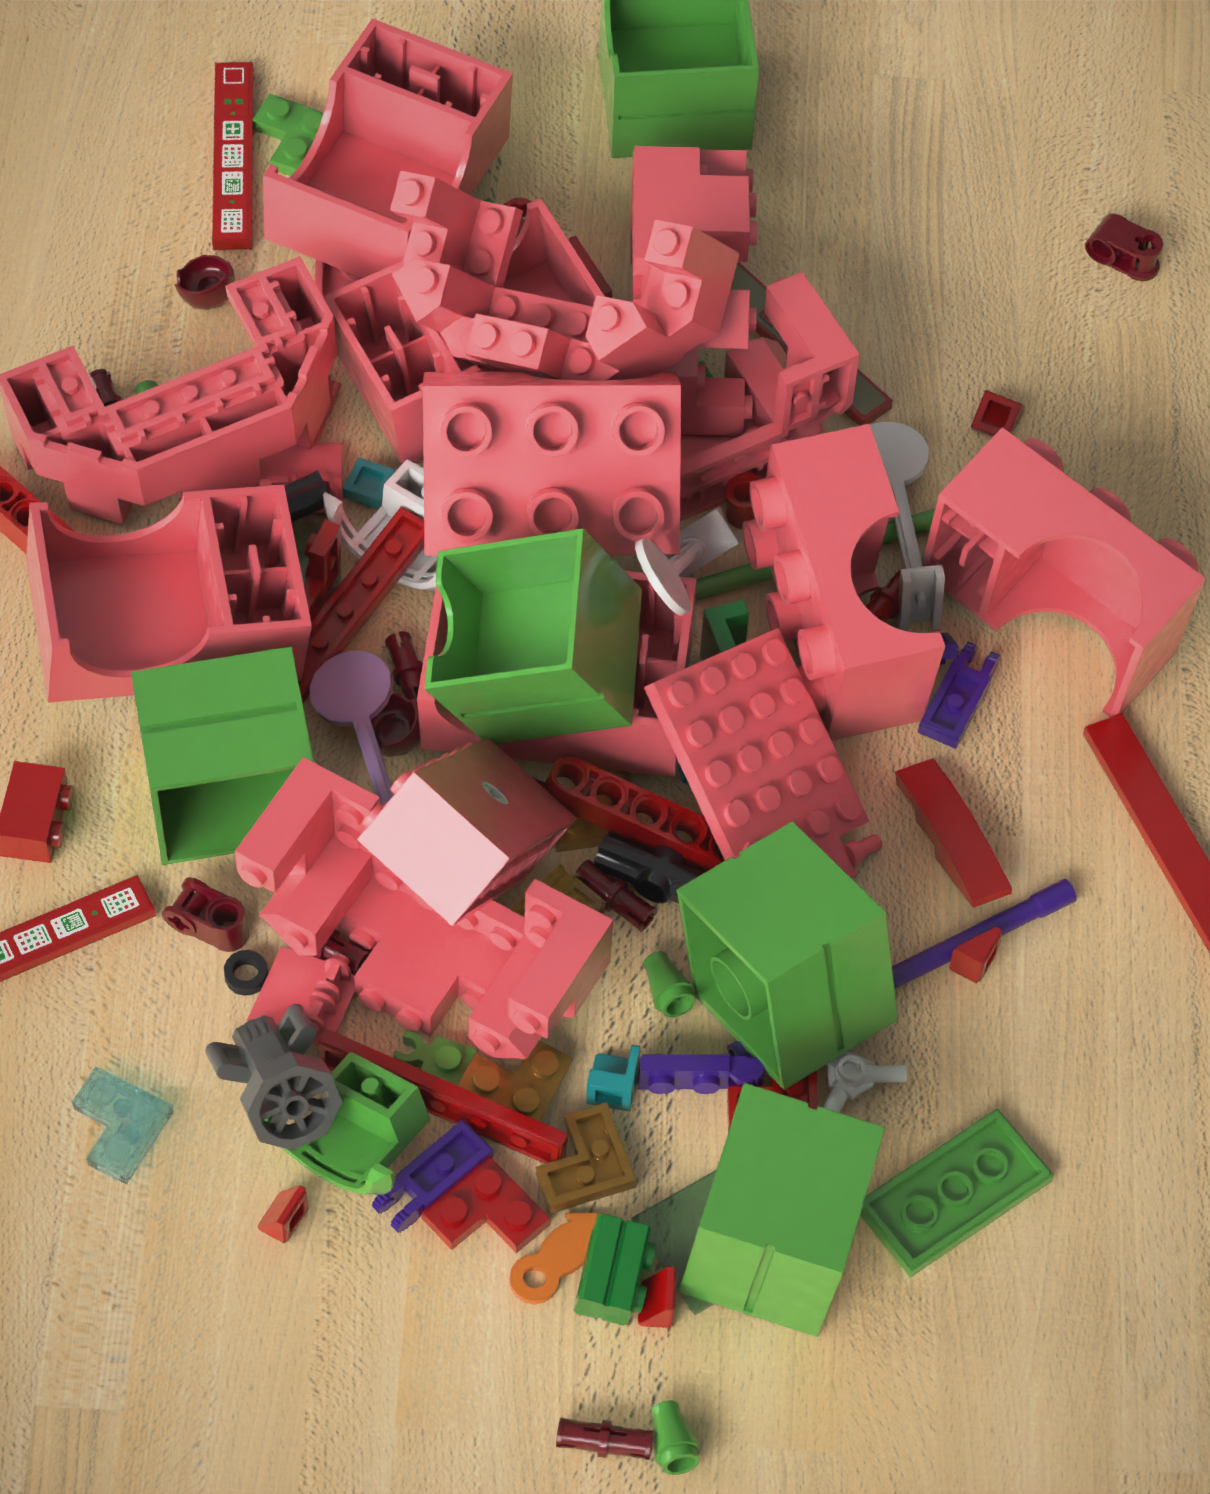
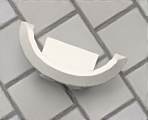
[323,459,438,591]

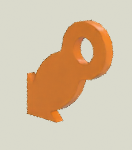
[509,1213,604,1304]

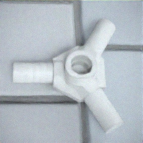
[823,1051,907,1113]

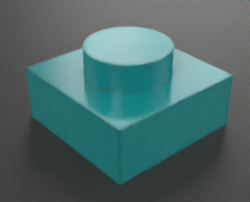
[342,457,396,509]

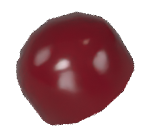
[174,255,235,310]
[371,692,420,757]

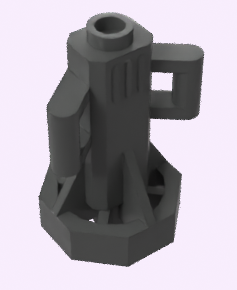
[205,1004,343,1150]

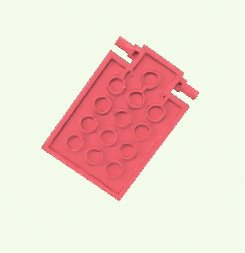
[644,628,882,879]

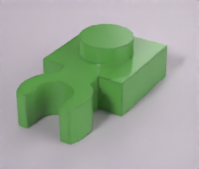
[393,1031,477,1086]

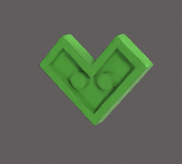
[252,93,324,176]

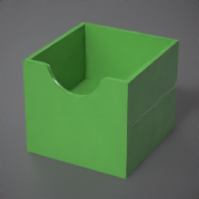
[599,0,759,158]
[424,528,642,744]
[131,646,313,865]
[677,821,898,1090]
[679,1083,885,1337]

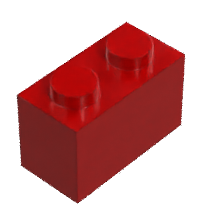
[0,761,74,863]

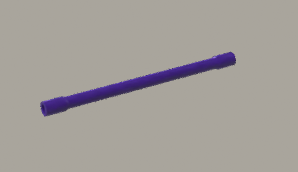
[727,878,1077,1058]

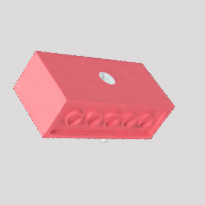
[357,738,577,926]

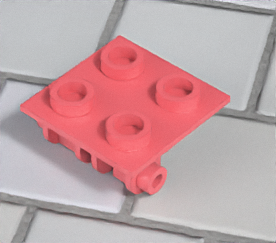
[259,443,343,513]
[247,946,355,1045]

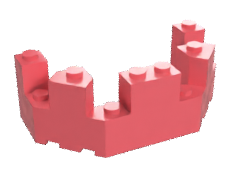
[630,146,757,436]
[390,170,740,381]
[0,256,338,525]
[544,272,859,522]
[235,757,613,1059]

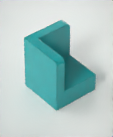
[586,1044,640,1112]

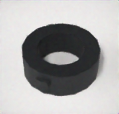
[224,950,268,996]

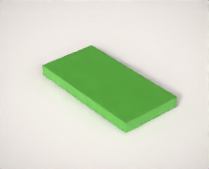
[860,1108,1054,1278]

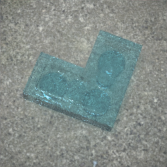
[72,1066,174,1185]

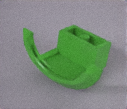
[264,1052,430,1195]

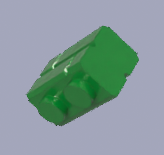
[573,1213,656,1325]

